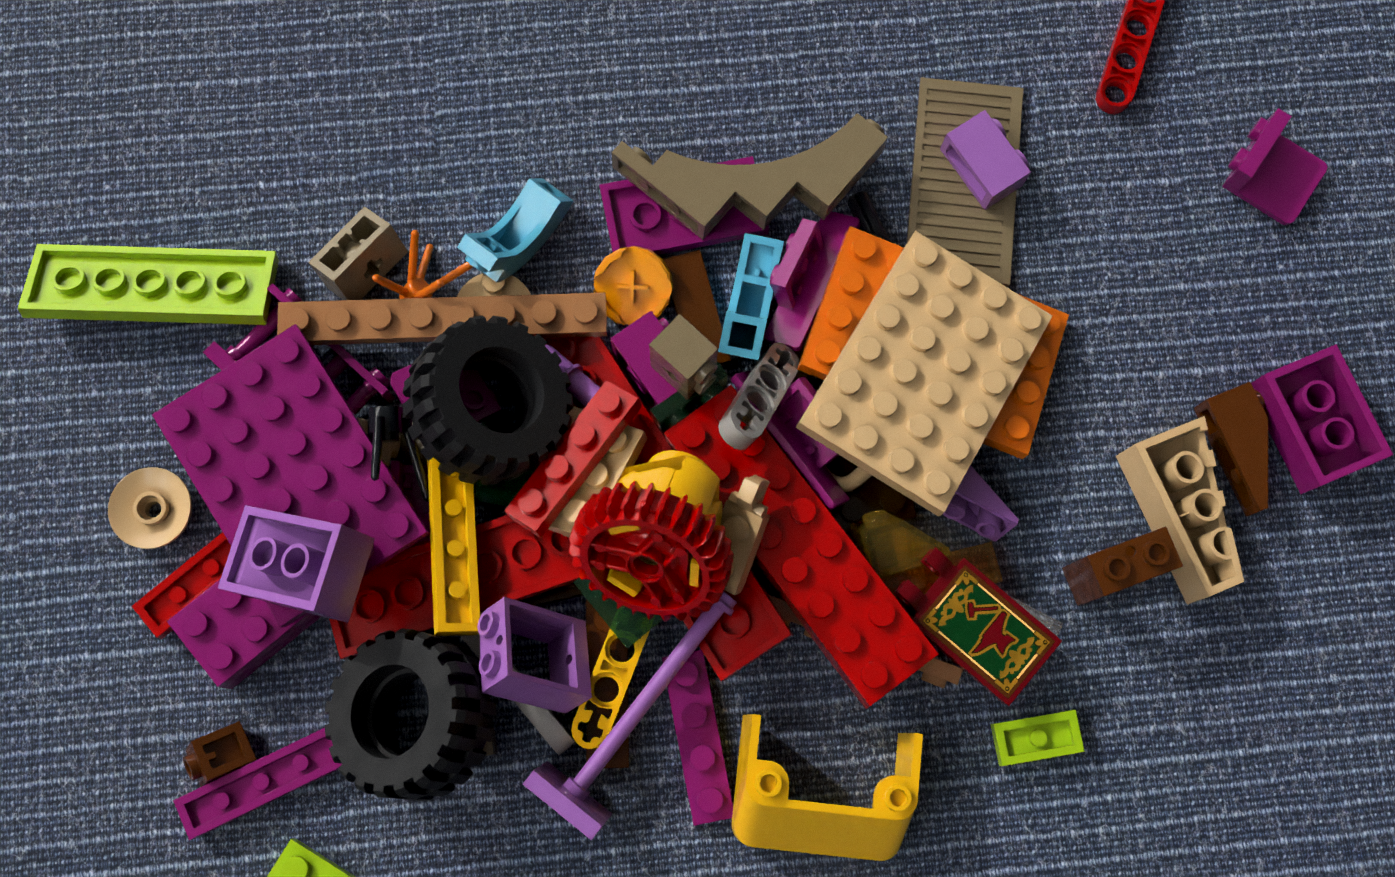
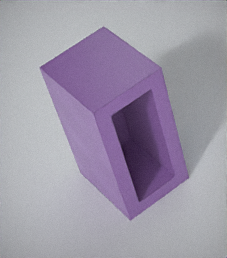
[940,110,1031,210]

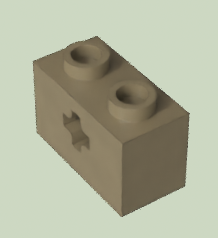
[308,206,408,300]
[649,314,718,400]

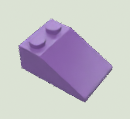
[218,505,375,623]

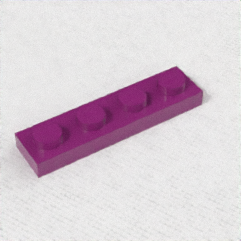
[662,650,733,826]
[173,728,342,840]

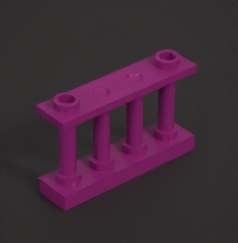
[203,283,395,414]

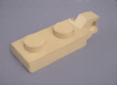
[720,474,770,595]

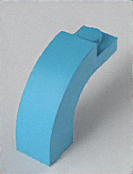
[457,178,574,283]
[718,233,784,360]

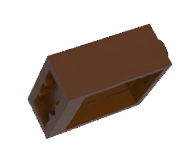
[1062,526,1183,606]

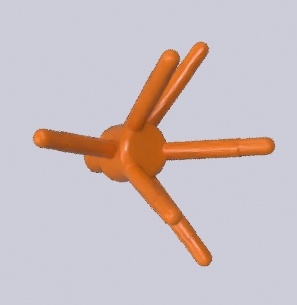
[372,230,473,299]

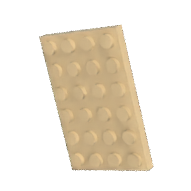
[795,230,1052,517]

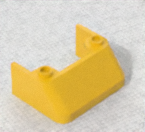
[732,714,923,861]

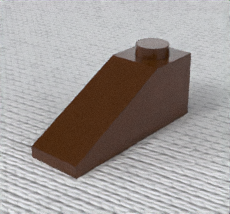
[1193,382,1268,517]

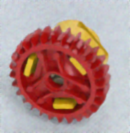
[568,450,734,622]

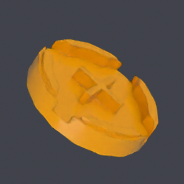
[593,246,673,325]

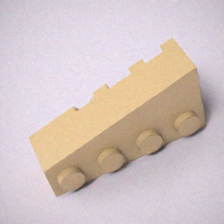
[1116,416,1245,605]

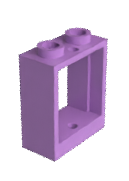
[477,597,592,714]

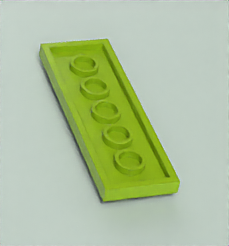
[17,244,279,325]

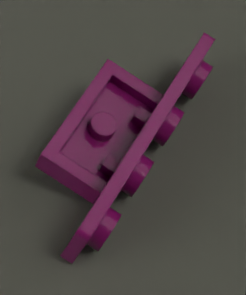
[764,212,860,352]
[731,371,849,510]

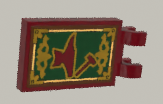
[892,547,1062,706]

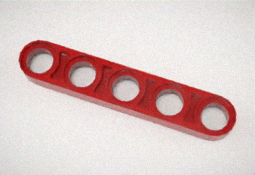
[1095,0,1165,115]

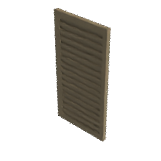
[906,77,1023,287]

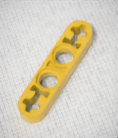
[571,605,656,749]

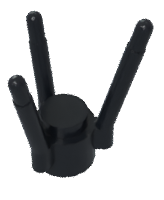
[367,406,429,502]

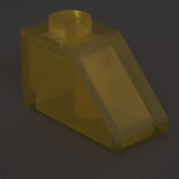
[850,510,951,578]

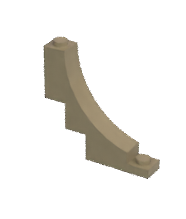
[612,113,888,240]

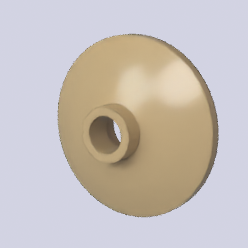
[108,467,192,549]

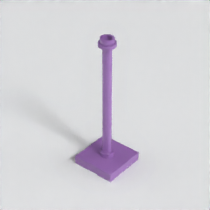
[523,592,737,840]

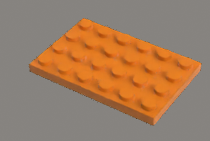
[797,226,1069,459]

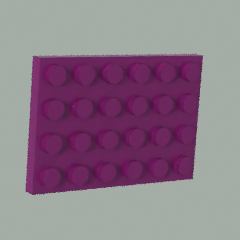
[152,324,430,627]

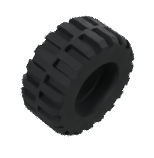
[402,316,573,485]
[324,629,496,801]

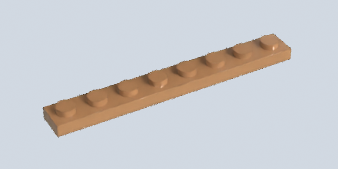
[277,292,607,345]

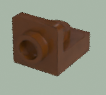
[183,721,256,787]

